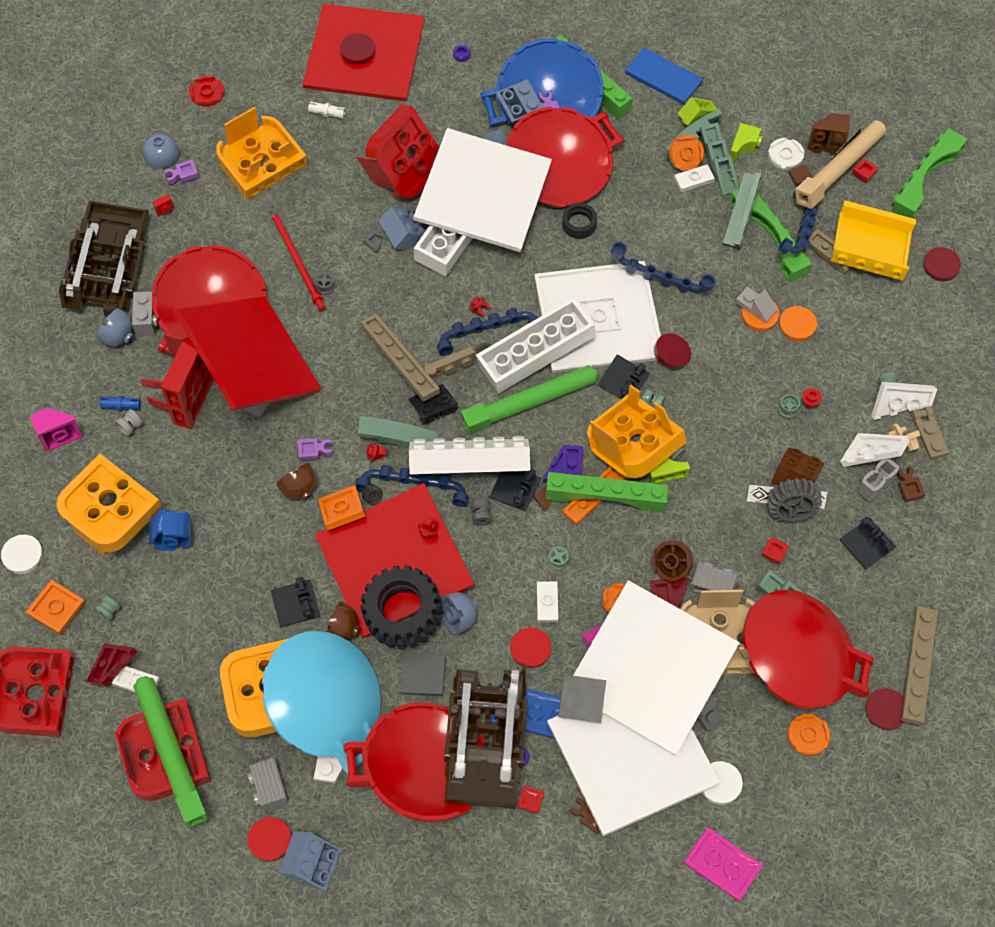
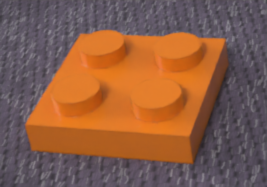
[318,485,365,531]
[26,580,86,635]

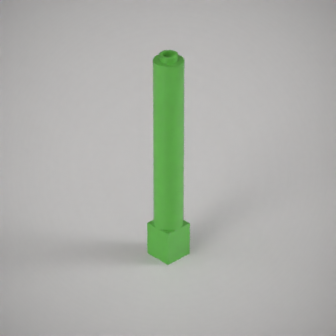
[461,365,598,435]
[133,676,208,828]

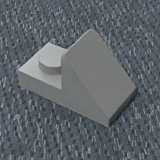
[735,287,777,323]

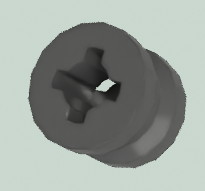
[315,272,335,295]

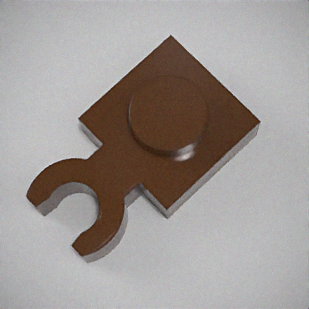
[897,466,925,502]
[570,798,600,835]

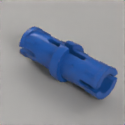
[100,396,141,411]

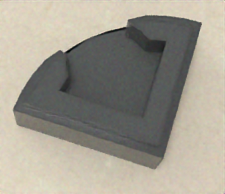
[363,229,382,253]

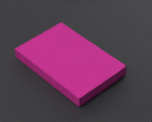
[683,827,763,902]

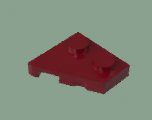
[650,578,690,609]
[87,644,138,687]

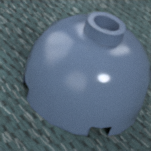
[143,133,180,169]
[96,308,134,347]
[440,592,477,634]

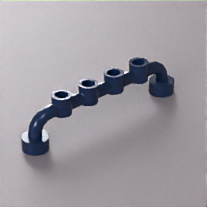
[778,182,819,254]
[611,242,716,293]
[437,308,539,356]
[355,465,469,507]

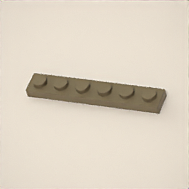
[360,314,440,402]
[901,606,938,726]

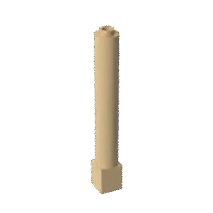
[795,120,886,209]

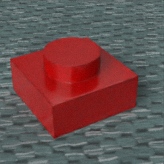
[852,158,878,183]
[152,194,174,217]
[761,537,789,565]
[517,786,544,815]

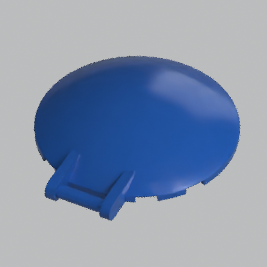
[480,38,603,128]

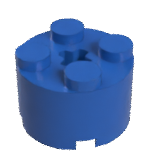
[149,509,191,551]

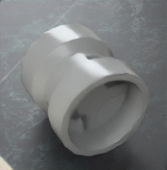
[115,409,143,436]

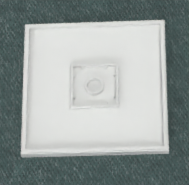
[413,128,552,252]
[534,261,661,373]
[573,580,740,755]
[547,713,720,837]

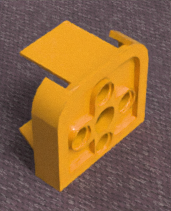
[217,107,307,200]
[587,385,687,478]
[57,454,162,556]
[220,639,288,737]

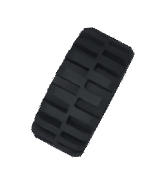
[361,565,443,649]

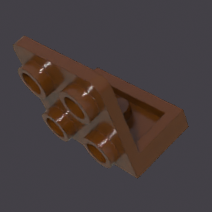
[771,448,824,485]

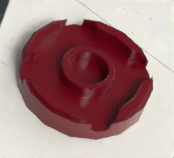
[340,33,375,64]
[923,247,961,282]
[654,333,692,369]
[865,688,904,731]

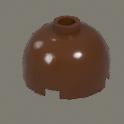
[276,463,317,501]
[651,540,694,582]
[325,601,360,640]

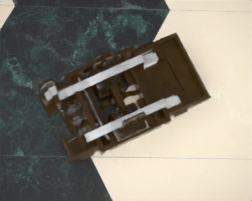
[59,200,149,317]
[444,664,528,809]

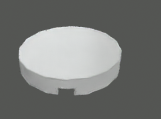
[768,138,804,170]
[1,535,43,574]
[702,761,743,805]

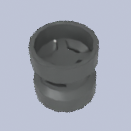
[471,499,492,526]

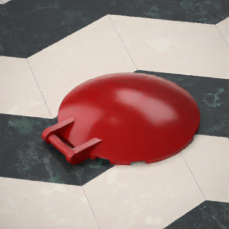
[506,106,625,207]
[152,245,267,357]
[743,590,874,709]
[343,702,484,822]

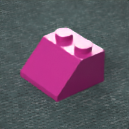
[29,408,83,452]

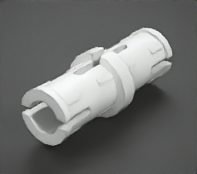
[308,101,346,119]

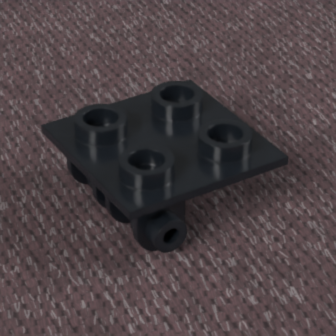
[598,354,650,399]
[408,384,458,425]
[489,468,541,511]
[839,516,896,569]
[270,577,320,628]

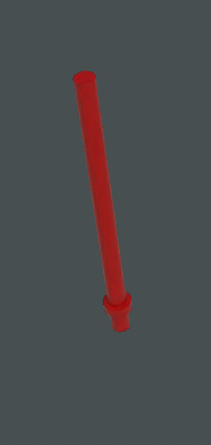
[272,214,326,311]

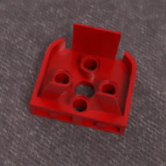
[356,104,440,198]
[140,334,214,430]
[0,647,75,737]
[114,698,211,801]

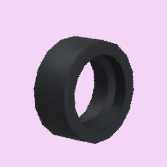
[562,203,597,239]

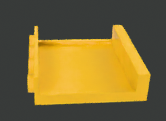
[831,200,916,281]

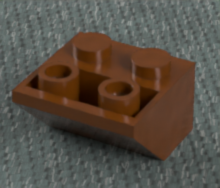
[807,113,850,154]

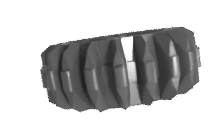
[767,477,822,524]

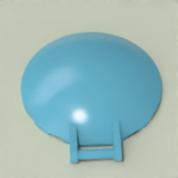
[262,631,381,773]

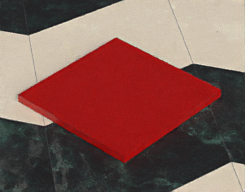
[302,3,425,101]
[175,296,322,411]
[315,483,475,639]

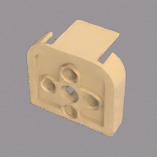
[681,590,755,674]

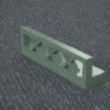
[723,172,763,249]

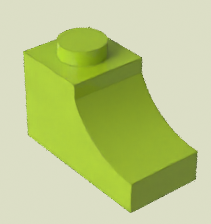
[678,97,717,126]
[730,123,763,162]
[647,458,690,484]

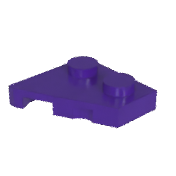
[543,445,583,483]

